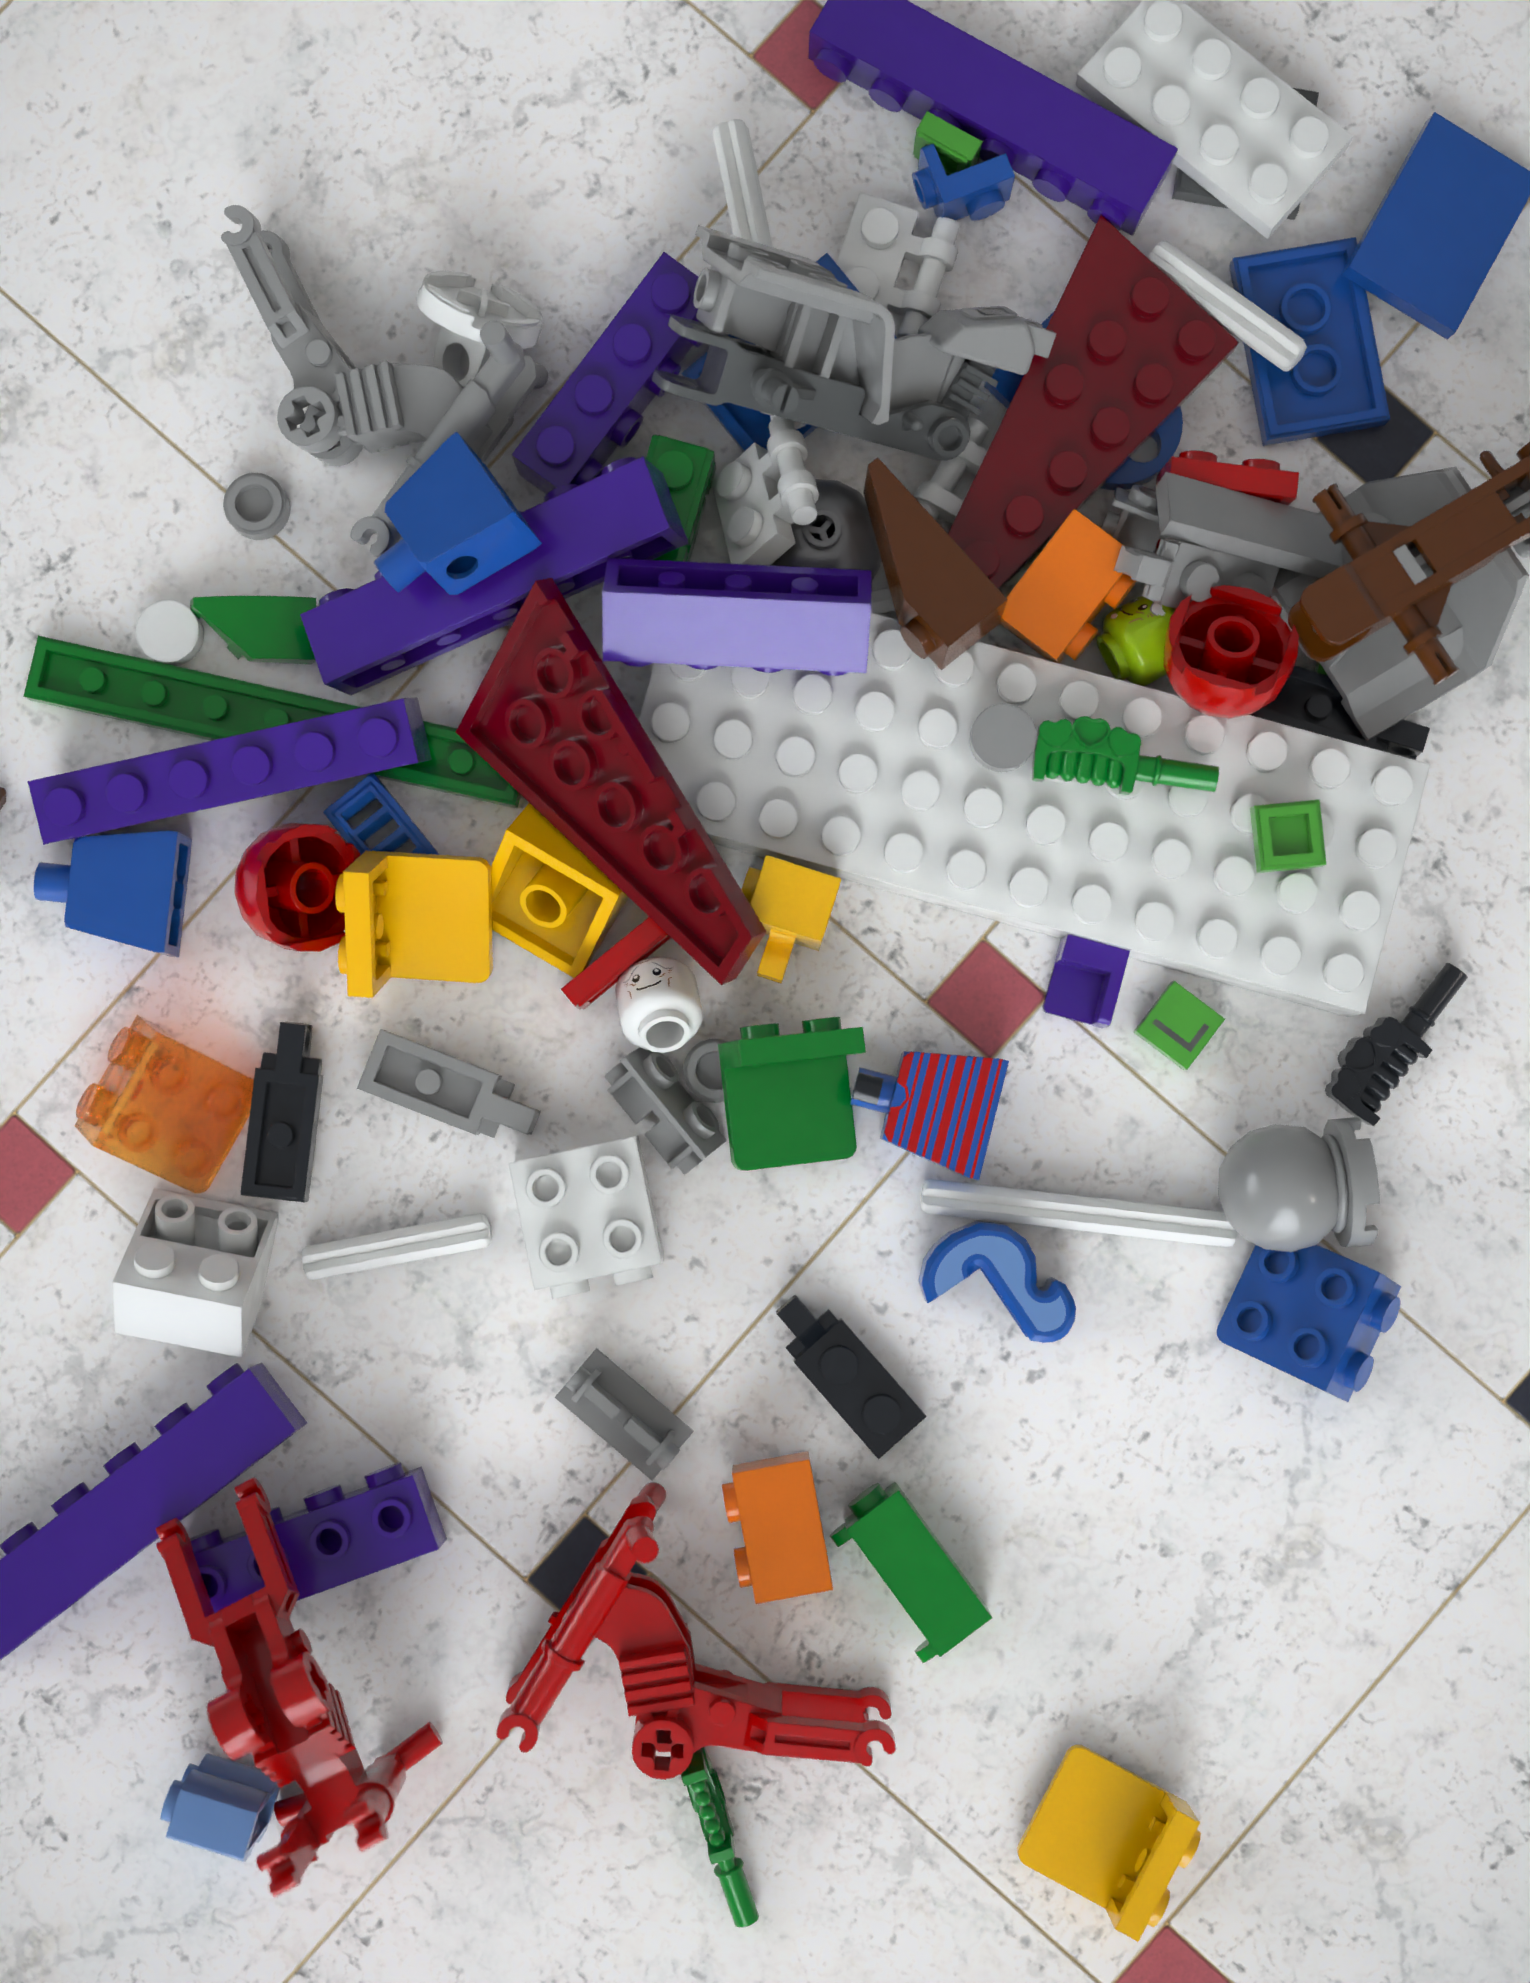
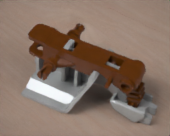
[1270,442,1530,742]

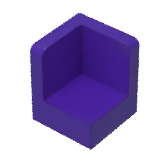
[1042,934,1130,1028]

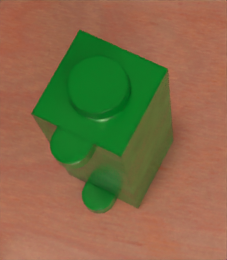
[830,1482,992,1663]

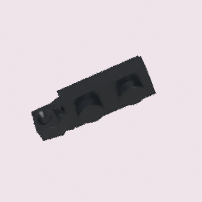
[1250,665,1430,760]
[240,1022,324,1203]
[776,1295,927,1459]

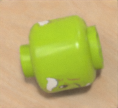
[1097,595,1176,686]

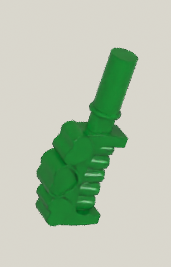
[1032,716,1219,795]
[681,1747,759,1928]

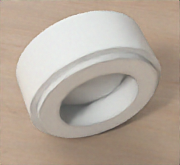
[136,600,204,666]

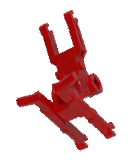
[156,1477,443,1897]
[496,1482,896,1780]

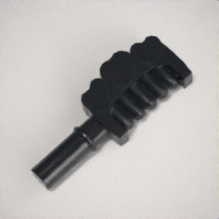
[1325,963,1468,1126]

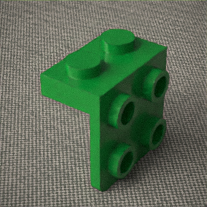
[718,1017,866,1171]

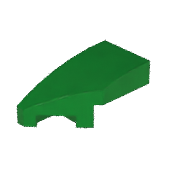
[190,596,316,665]

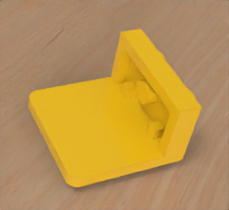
[335,850,493,998]
[1017,1745,1201,1942]

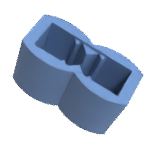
[160,1753,280,1862]

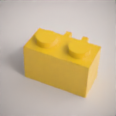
[742,855,841,984]

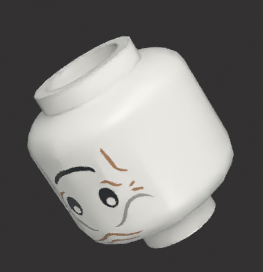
[615,957,703,1053]

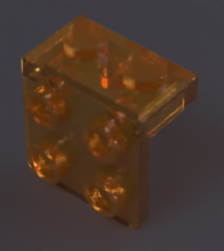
[74,1015,254,1193]

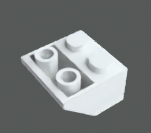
[112,1188,278,1358]

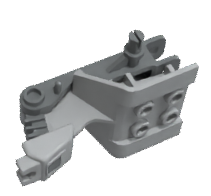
[652,225,1057,461]

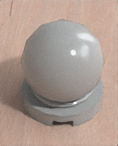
[1218,1117,1380,1252]

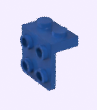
[1217,1245,1402,1402]

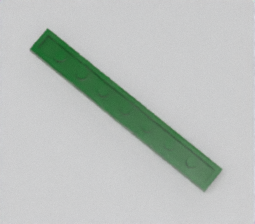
[23,636,521,809]

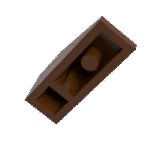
[863,457,1008,670]

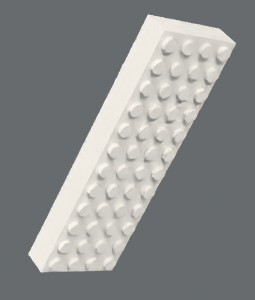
[639,561,1430,1017]

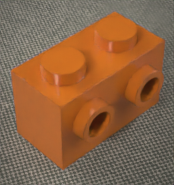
[1000,509,1137,663]
[722,1451,833,1604]

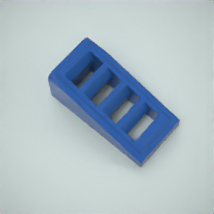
[323,773,440,855]

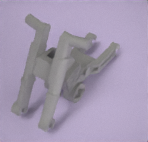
[221,205,548,558]

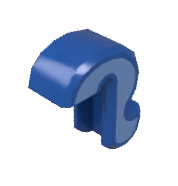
[918,1221,1076,1343]

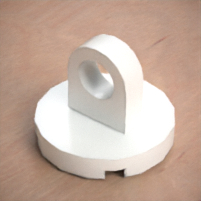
[416,270,543,387]

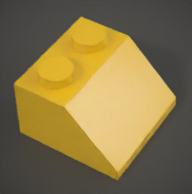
[491,803,629,978]

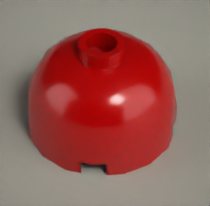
[1164,585,1299,719]
[234,823,361,952]

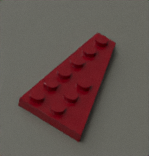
[948,215,1239,590]
[455,577,767,985]

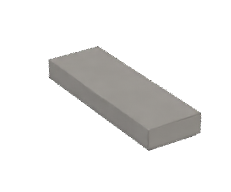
[1156,472,1344,578]

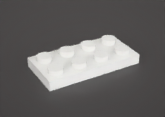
[1076,0,1353,239]

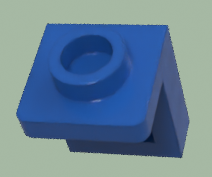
[912,144,1015,221]

